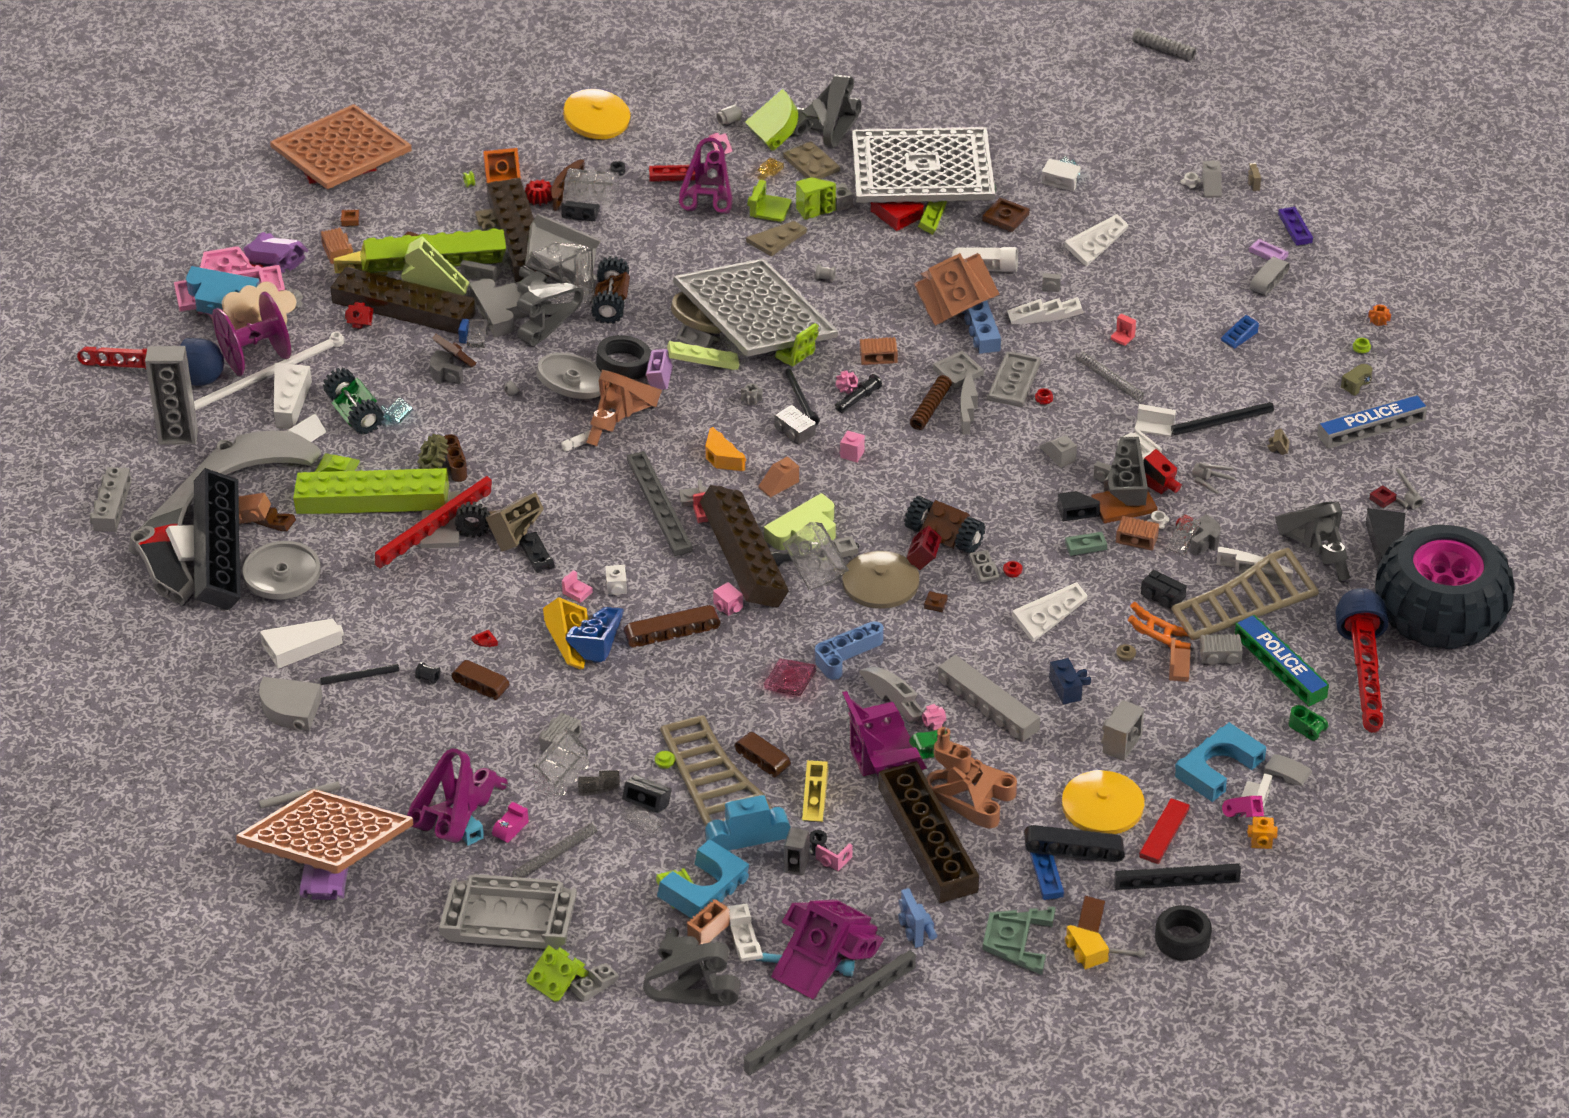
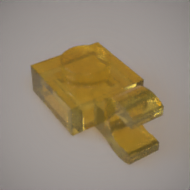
[758,158,784,180]

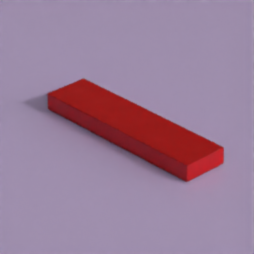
[1139,798,1190,864]

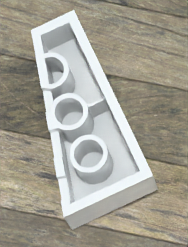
[274,363,312,429]

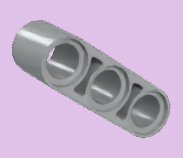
[1250,257,1290,296]

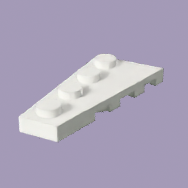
[1064,214,1128,266]
[1012,582,1087,642]

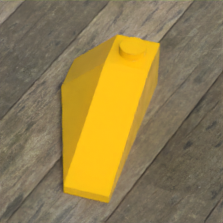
[543,597,589,669]

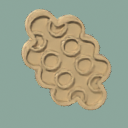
[212,281,296,330]

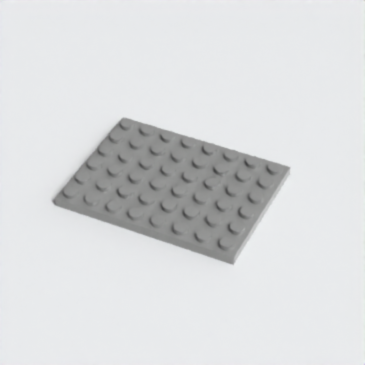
[673,258,838,357]

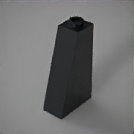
[1365,508,1406,565]

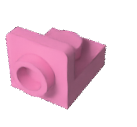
[562,570,593,603]

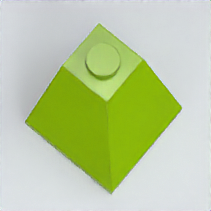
[315,453,360,472]

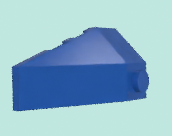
[566,607,624,663]

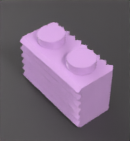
[646,349,673,390]

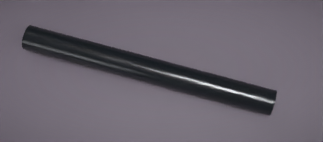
[320,664,400,685]

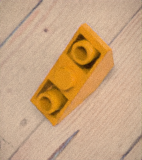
[705,427,746,471]

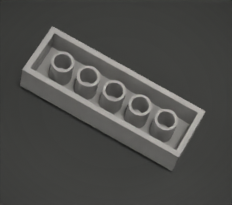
[145,346,198,445]

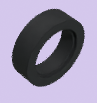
[596,335,651,379]

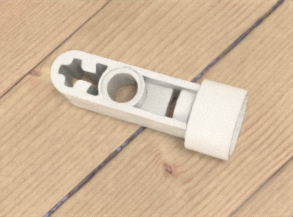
[952,247,1018,272]

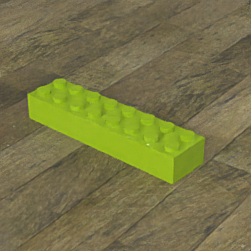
[360,228,506,273]
[293,468,449,514]

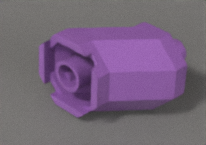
[243,232,308,273]
[300,864,348,900]

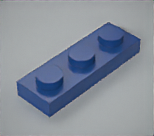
[1030,852,1064,900]

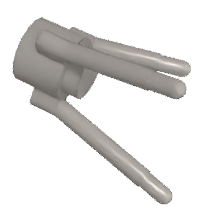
[1192,462,1236,494]
[1395,468,1424,509]

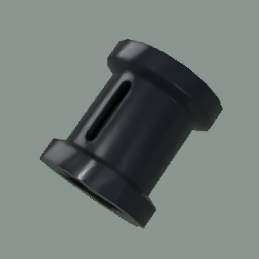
[415,662,441,684]
[809,830,827,856]

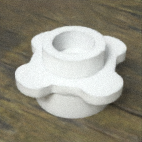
[1181,172,1201,188]
[1147,511,1169,529]

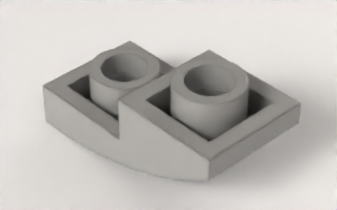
[969,550,1000,582]
[1264,754,1312,786]
[570,963,619,1002]

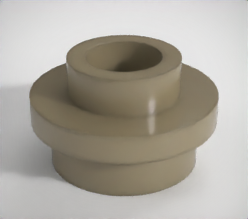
[1116,644,1136,661]

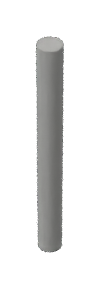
[259,781,341,809]

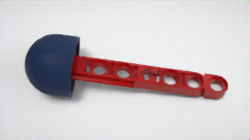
[77,338,224,386]
[1335,588,1388,733]

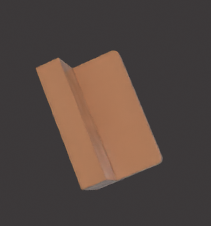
[1169,638,1190,682]

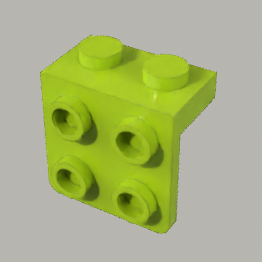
[747,180,792,222]
[775,323,819,367]
[526,945,589,1001]

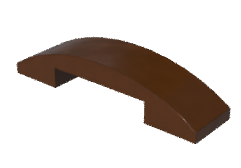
[552,159,585,211]

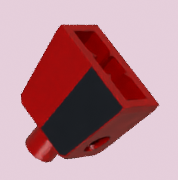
[1143,449,1182,494]

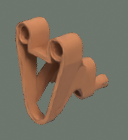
[586,370,662,446]
[927,727,1017,828]

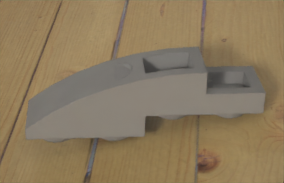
[859,666,924,723]

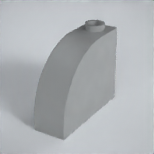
[259,677,322,731]

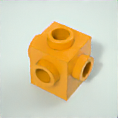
[1247,817,1278,849]

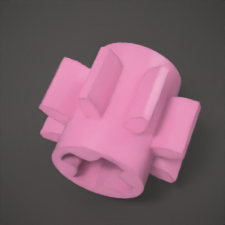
[836,370,858,394]
[922,704,946,730]

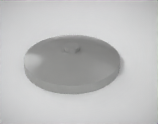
[536,353,601,399]
[243,541,321,599]

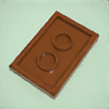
[1091,491,1158,524]

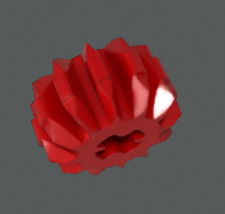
[525,179,552,206]

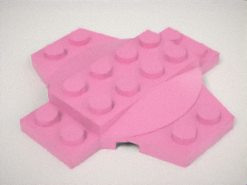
[174,246,285,320]

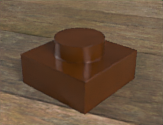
[924,591,948,613]

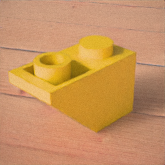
[1064,925,1109,969]

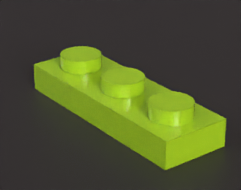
[918,201,947,235]

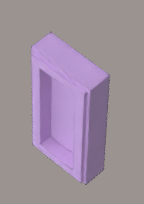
[1249,239,1288,260]

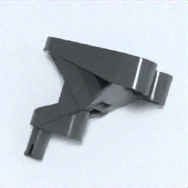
[791,74,862,147]
[517,266,584,346]
[1275,501,1351,581]
[643,927,741,1006]

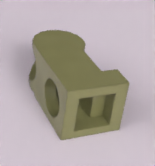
[1341,364,1373,396]

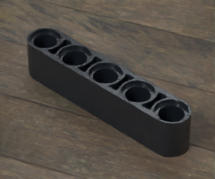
[1024,825,1125,862]

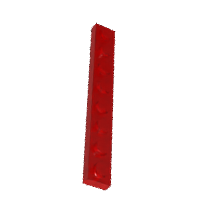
[375,476,492,569]

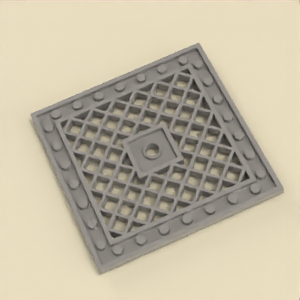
[852,127,995,203]

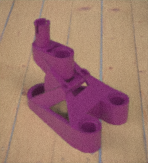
[679,137,733,214]
[407,748,508,843]

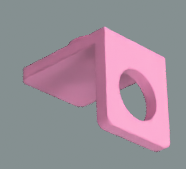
[709,132,732,154]
[816,843,852,871]

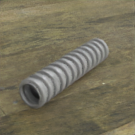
[1132,28,1196,61]

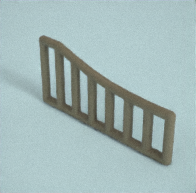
[1171,548,1319,640]
[660,715,772,827]

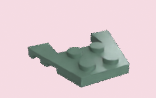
[982,907,1056,975]

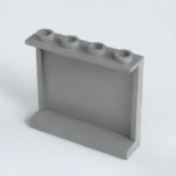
[525,213,601,291]

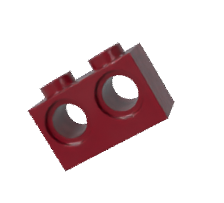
[906,525,942,570]

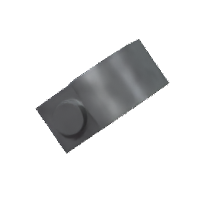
[430,350,464,384]
[1190,514,1221,556]

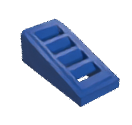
[1221,315,1259,349]

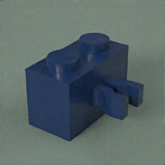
[1049,658,1091,705]

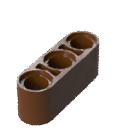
[444,434,468,482]
[451,660,510,700]
[734,732,791,777]

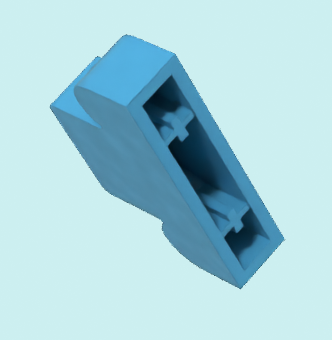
[186,266,260,314]
[705,795,791,851]

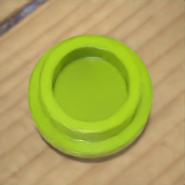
[1353,338,1371,353]
[655,751,675,769]

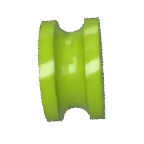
[463,171,475,188]

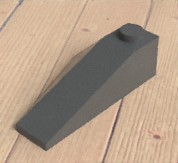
[1108,437,1148,506]

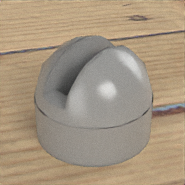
[504,380,520,396]

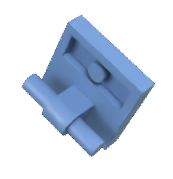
[898,888,937,948]

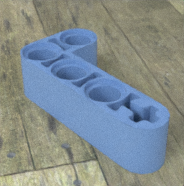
[815,621,884,680]

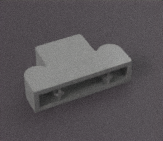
[469,279,528,337]

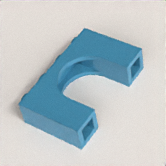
[1175,722,1266,802]
[657,839,749,919]

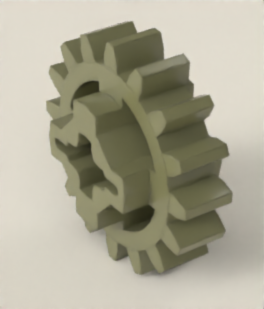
[417,434,449,469]

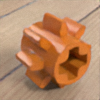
[1368,304,1391,326]

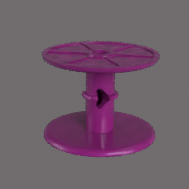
[212,291,291,377]

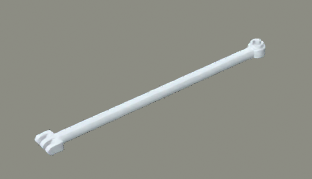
[194,332,344,410]

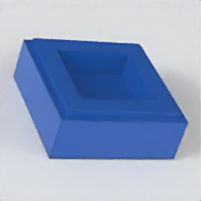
[458,319,470,344]

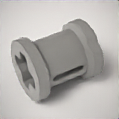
[815,264,836,282]

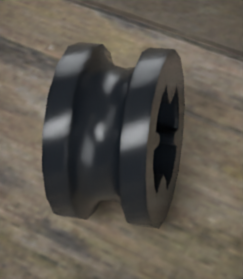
[610,161,625,176]

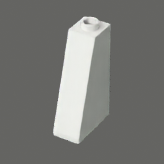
[260,619,344,669]

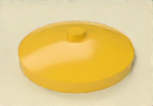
[563,89,630,139]
[1062,770,1144,834]

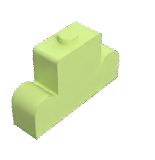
[401,236,469,295]
[764,493,836,551]

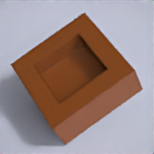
[341,210,360,226]

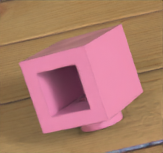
[840,431,865,462]
[713,582,743,616]

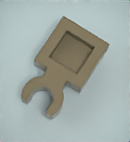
[1248,163,1261,191]
[475,209,496,231]

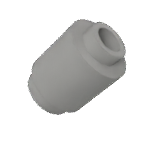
[716,105,742,125]

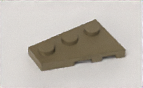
[746,221,807,257]

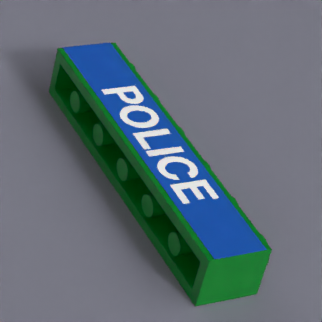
[1235,615,1329,707]

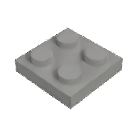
[933,351,984,389]

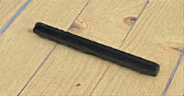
[1171,402,1274,435]

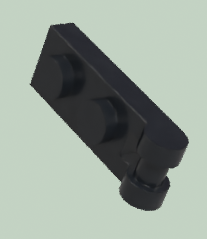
[519,531,555,573]

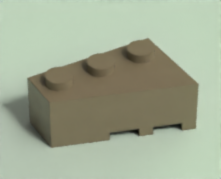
[486,492,544,551]

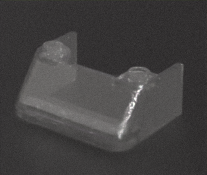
[532,242,594,319]

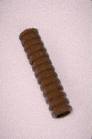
[910,375,952,430]

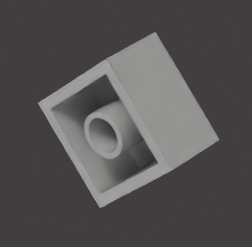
[1101,700,1144,761]

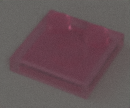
[764,658,817,696]

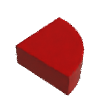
[471,629,498,647]

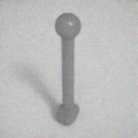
[1108,947,1145,958]

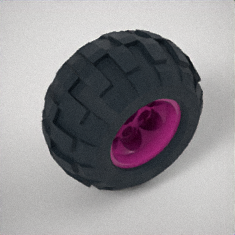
[1375,524,1515,649]

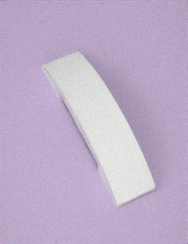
[727,904,763,962]

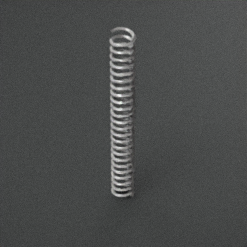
[1076,351,1144,402]
[513,821,597,878]

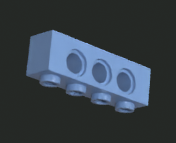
[962,300,1001,354]

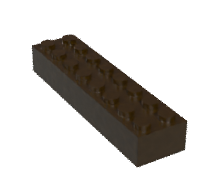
[486,178,549,282]
[330,267,476,335]
[700,485,789,608]
[878,761,979,903]

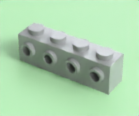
[90,467,132,532]

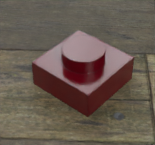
[1369,485,1397,508]

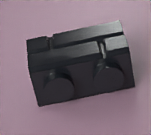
[1141,569,1187,609]
[622,775,672,813]

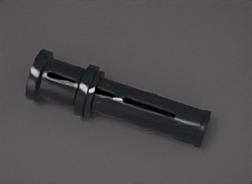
[835,374,882,413]

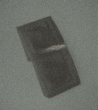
[578,770,620,796]

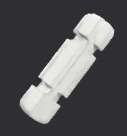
[561,430,591,452]

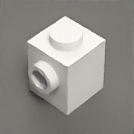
[605,565,627,595]

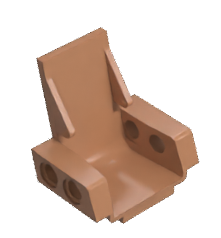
[914,253,999,325]

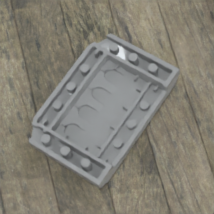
[439,874,577,949]

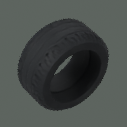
[1155,905,1212,961]

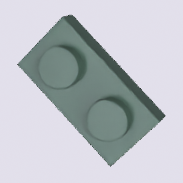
[1065,532,1107,556]

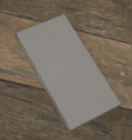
[987,351,1041,407]
[420,491,461,548]

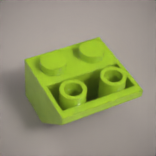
[796,177,836,220]

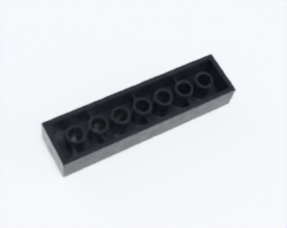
[194,468,241,610]

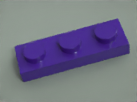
[1278,206,1313,246]

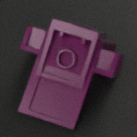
[842,691,927,777]
[771,899,885,999]

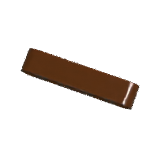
[623,605,721,648]

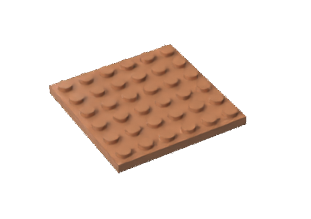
[270,104,412,189]
[236,789,413,874]

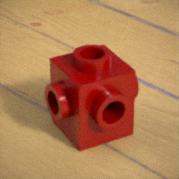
[345,302,373,329]

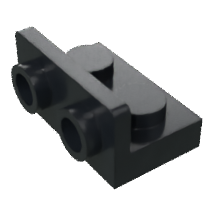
[561,201,600,222]

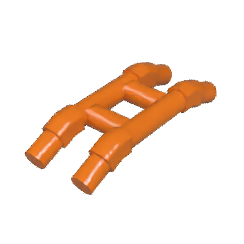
[1128,602,1191,649]

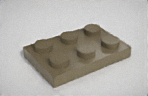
[783,141,840,179]

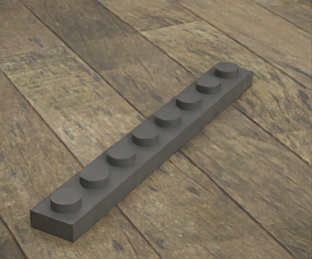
[627,451,693,556]

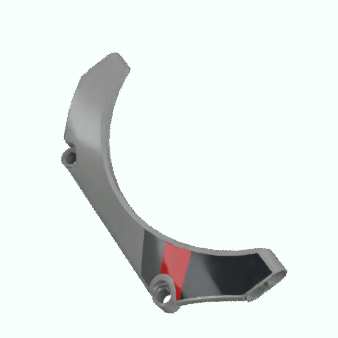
[129,431,321,606]

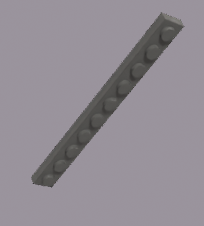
[744,950,916,1076]

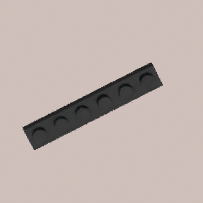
[1114,863,1241,890]

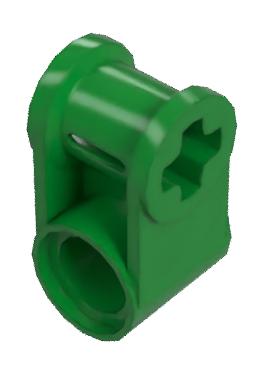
[1288,705,1328,741]
[909,730,951,759]

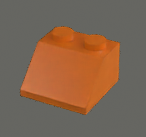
[483,148,521,183]

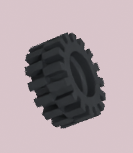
[455,502,490,538]

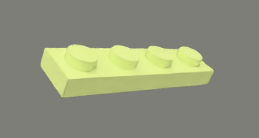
[667,341,740,370]

